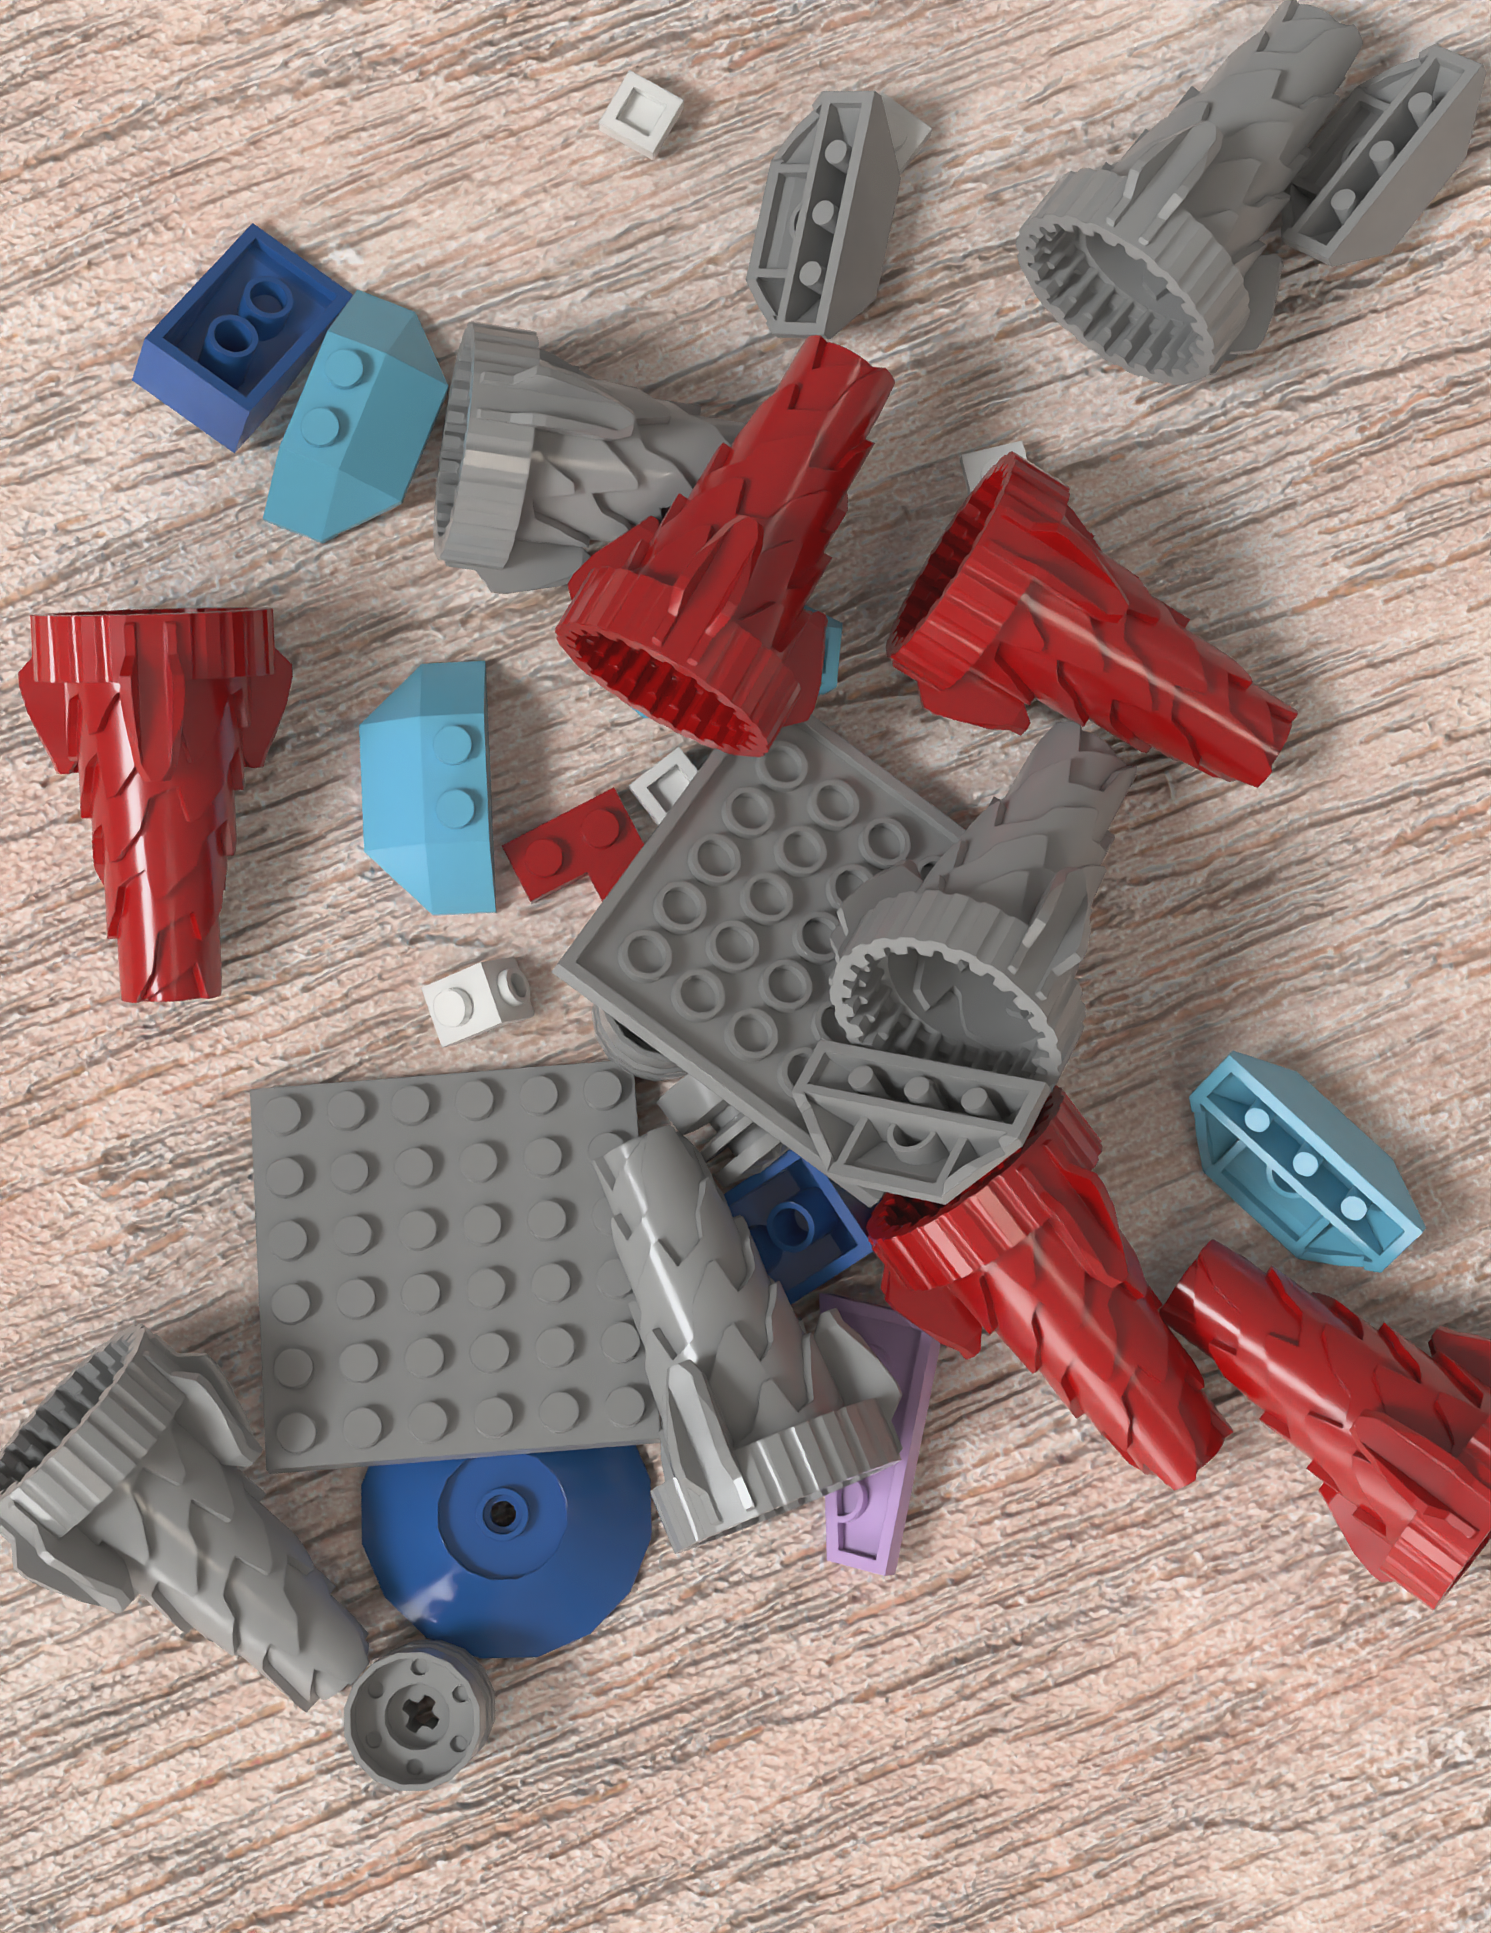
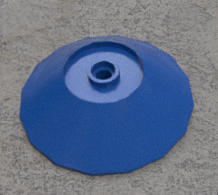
[361,1445,652,1659]

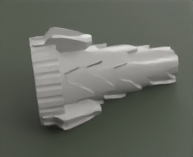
[1016,0,1363,385]
[433,321,747,594]
[829,721,1137,1094]
[592,1125,903,1554]
[0,1323,369,1713]

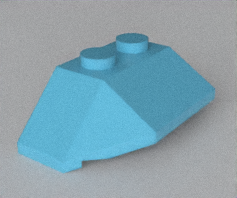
[263,289,449,544]
[359,661,497,916]
[1189,1051,1426,1273]

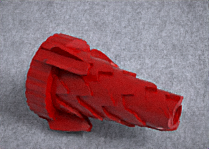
[555,335,895,757]
[885,451,1298,788]
[18,607,293,1003]
[866,1085,1233,1491]
[1159,1239,1491,1611]

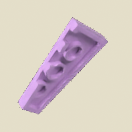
[819,1293,940,1576]

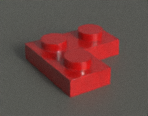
[501,787,644,904]

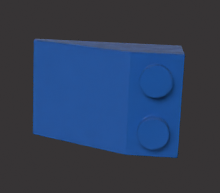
[132,223,353,454]
[724,1149,882,1305]

